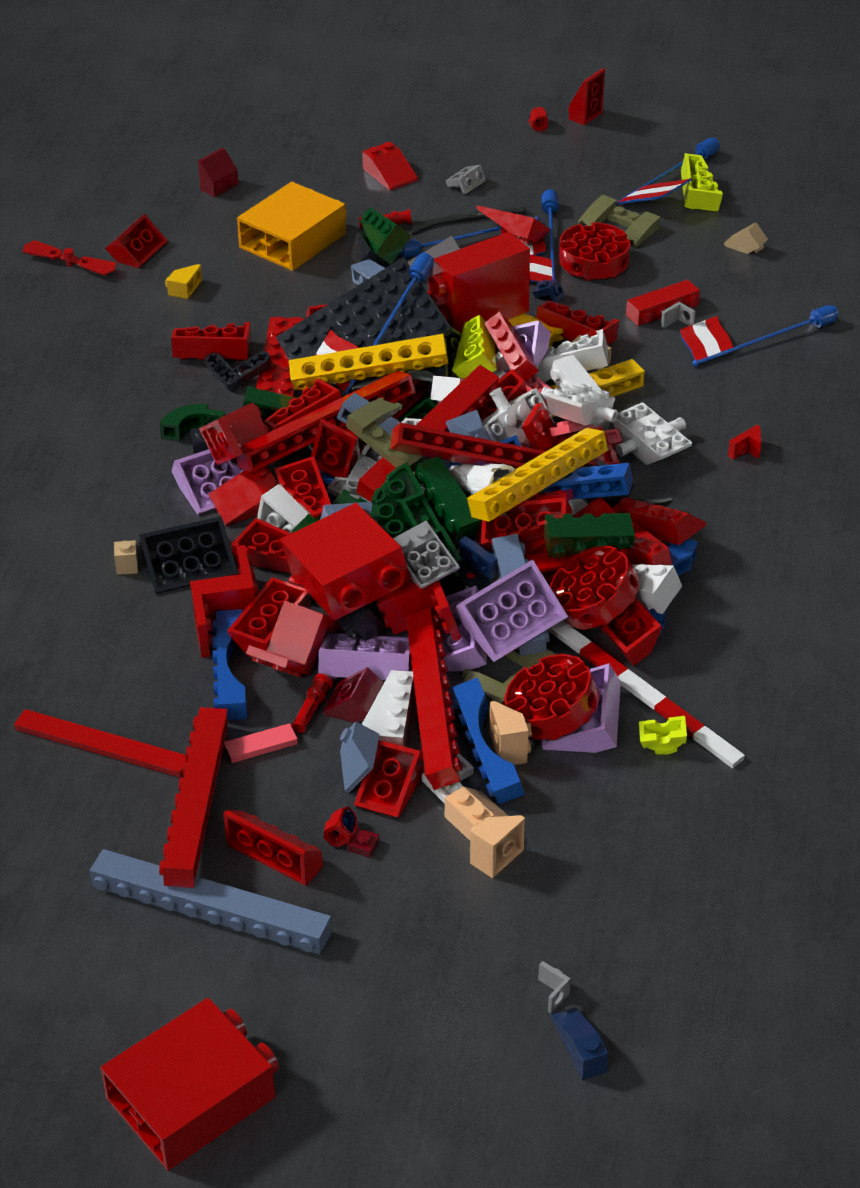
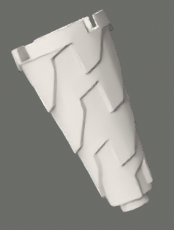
[448,464,516,495]

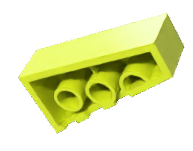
[681,153,723,211]
[452,315,497,379]

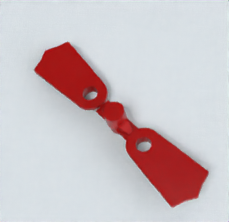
[22,240,117,276]

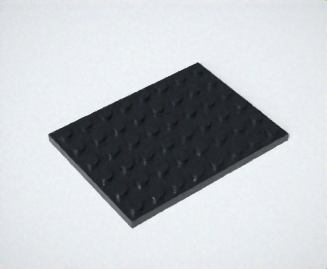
[276,257,453,397]

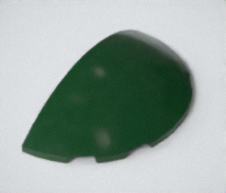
[370,462,462,563]

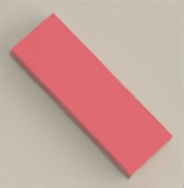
[224,723,298,763]

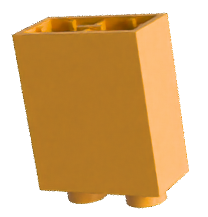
[237,182,346,271]

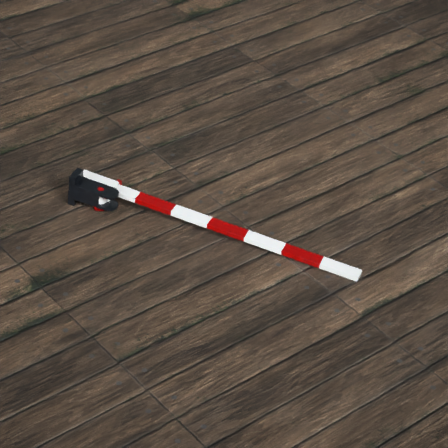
[439,544,745,768]

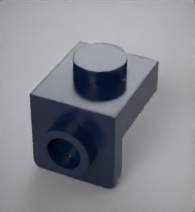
[532,279,565,303]

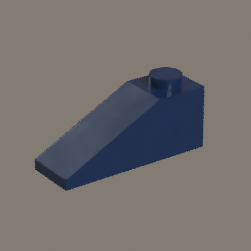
[551,1007,609,1080]

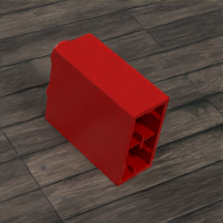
[428,232,530,334]
[280,503,411,621]
[100,997,279,1171]

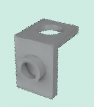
[661,302,695,328]
[538,961,571,1014]

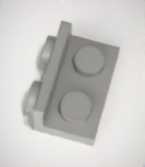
[446,165,486,194]

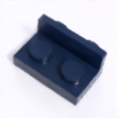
[459,536,498,580]

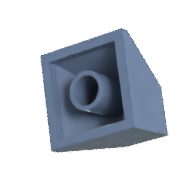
[446,410,490,440]
[340,721,380,793]

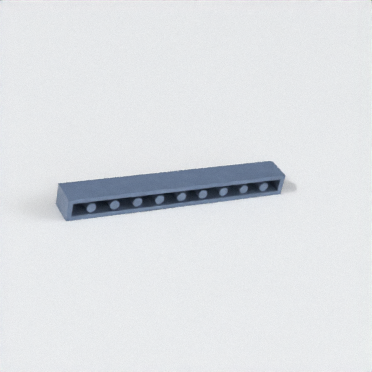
[89,849,332,954]

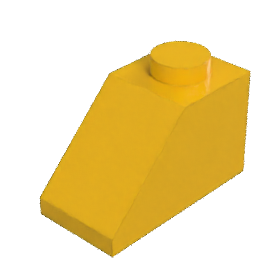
[165,264,202,299]

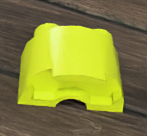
[639,716,687,755]

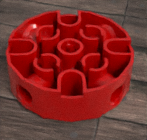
[559,222,631,281]
[549,546,639,630]
[504,654,600,741]

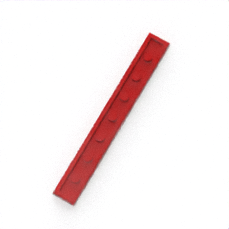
[14,709,188,777]

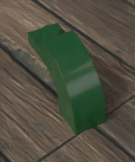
[159,404,225,441]

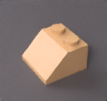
[489,701,532,765]
[445,786,508,840]
[470,815,525,878]

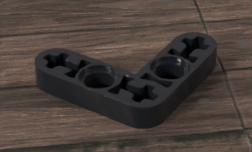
[204,351,273,391]

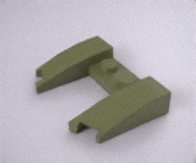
[578,195,660,248]
[346,398,431,472]
[458,648,557,709]

